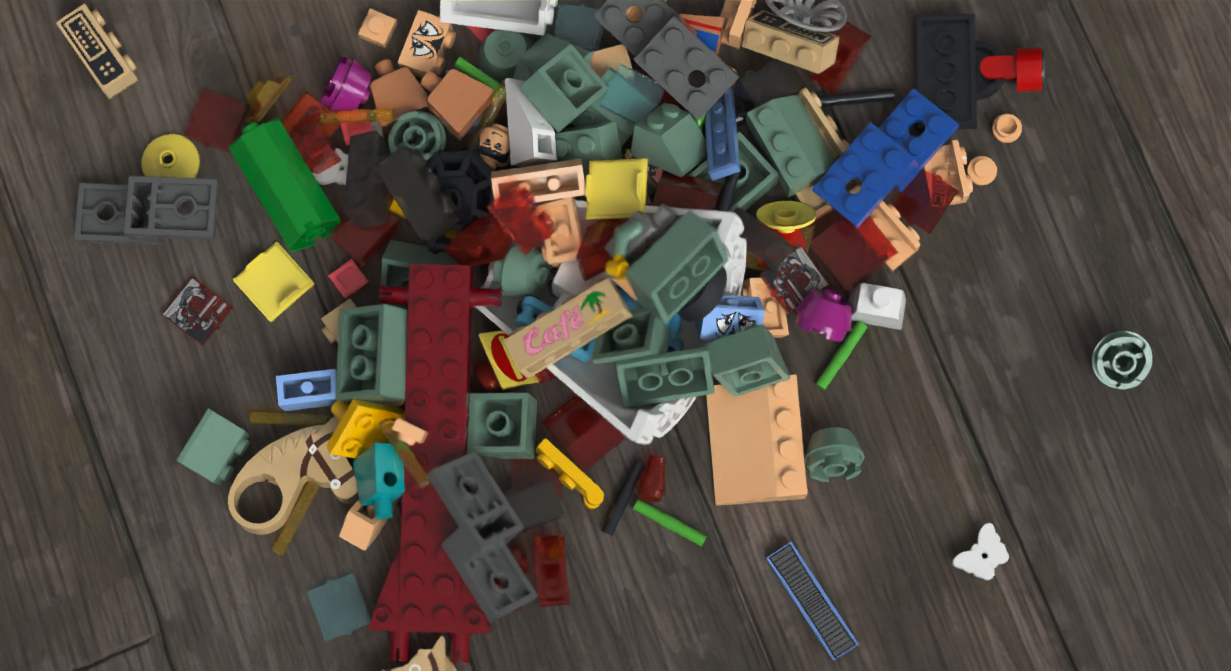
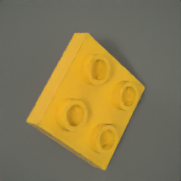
[326,398,405,459]

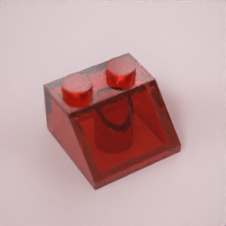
[652,170,722,211]
[809,216,899,290]
[542,394,627,472]

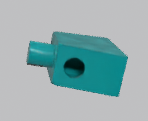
[353,443,405,519]

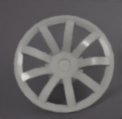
[765,0,847,32]

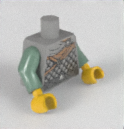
[605,204,677,280]

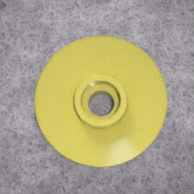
[142,134,200,178]
[756,201,816,233]

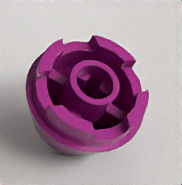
[320,55,372,113]
[795,289,852,341]

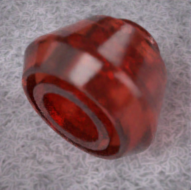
[473,359,504,393]

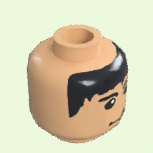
[474,124,511,170]

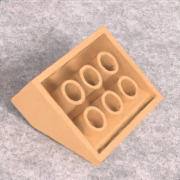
[706,375,808,506]

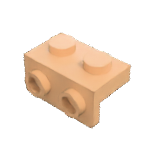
[923,139,973,207]

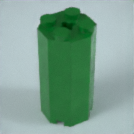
[228,118,342,253]

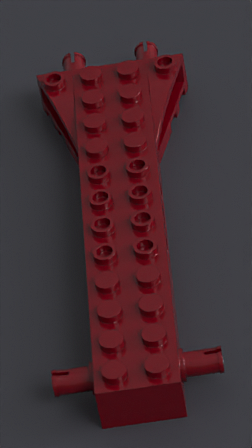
[367,264,502,663]

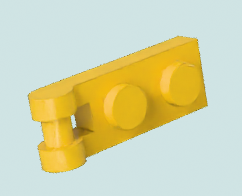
[535,438,604,509]

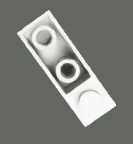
[505,78,557,167]

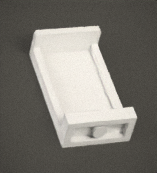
[440,0,558,36]

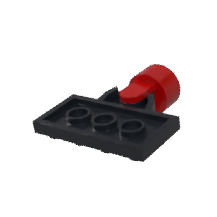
[916,13,1045,131]

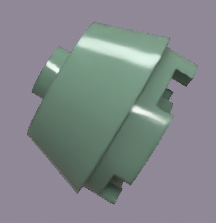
[478,30,533,84]
[388,111,446,169]
[493,239,550,297]
[1092,331,1153,389]
[804,427,864,482]

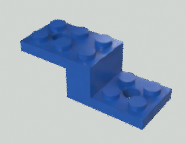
[812,88,959,229]

